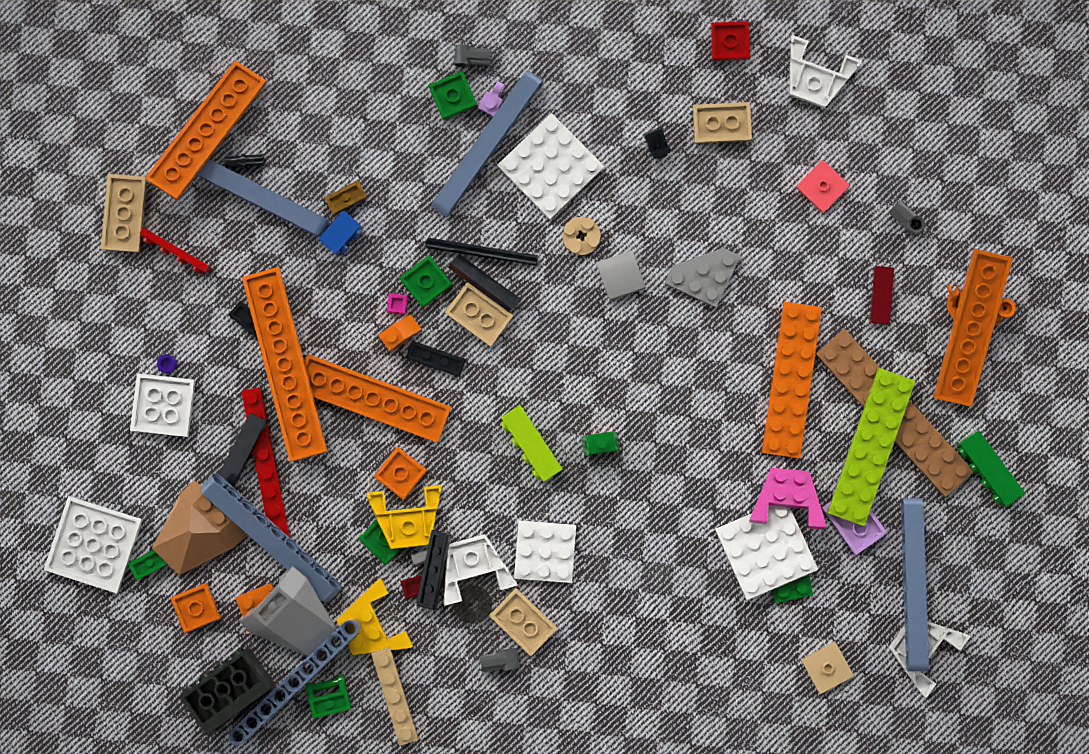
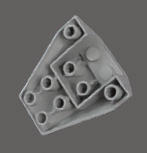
[240,565,337,656]

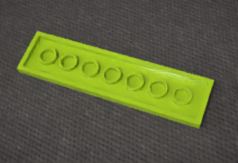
[827,368,915,526]

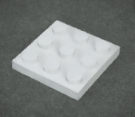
[130,373,196,437]
[514,521,576,583]

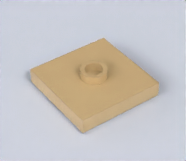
[800,641,854,694]

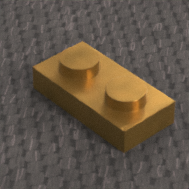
[324,180,367,215]

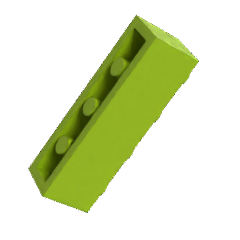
[500,405,563,482]

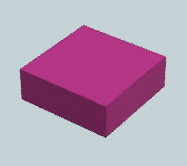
[386,293,408,315]

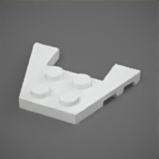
[789,35,862,109]
[444,534,518,606]
[888,622,970,698]

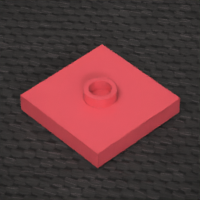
[796,159,850,213]

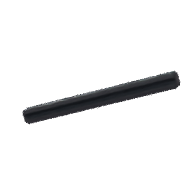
[426,238,538,266]

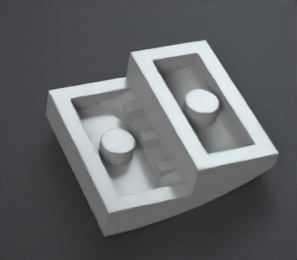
[596,250,646,301]

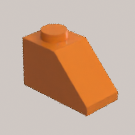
[378,314,422,353]

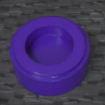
[157,354,177,374]

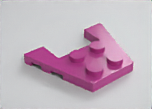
[749,468,826,530]

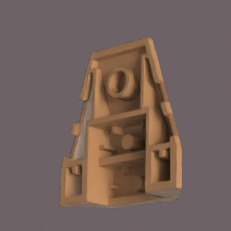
[152,480,248,575]

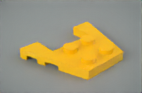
[366,485,442,549]
[336,578,413,655]

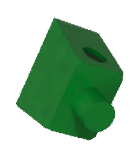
[581,431,620,456]

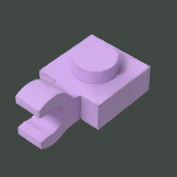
[478,81,505,116]

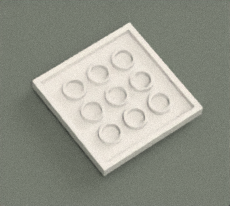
[497,113,605,220]
[44,496,143,593]
[715,506,818,601]

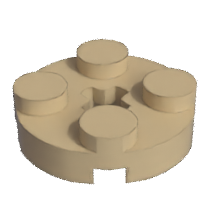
[562,217,600,256]

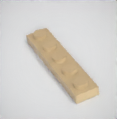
[371,646,419,746]

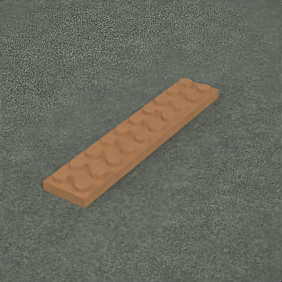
[815,328,973,497]

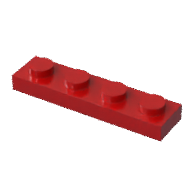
[139,227,212,274]

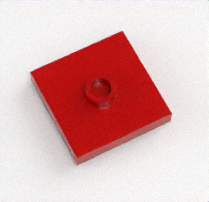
[710,21,750,61]

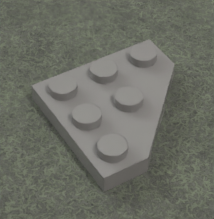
[664,248,740,308]

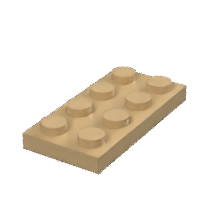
[101,174,147,253]

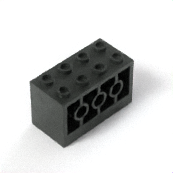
[179,647,276,736]

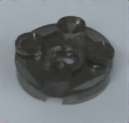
[454,585,492,624]

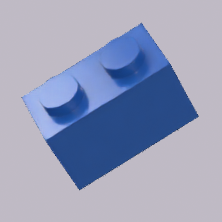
[319,210,362,256]

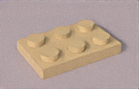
[692,102,752,144]
[445,282,514,347]
[489,588,558,656]

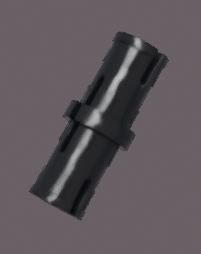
[225,153,264,169]

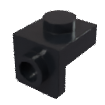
[643,127,672,159]

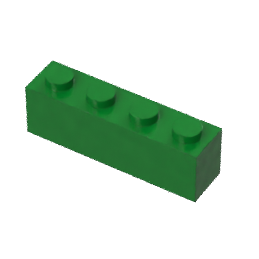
[956,430,1025,507]

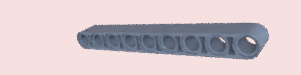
[431,70,543,217]
[197,160,329,238]
[200,473,342,603]
[901,498,929,672]
[228,618,362,746]

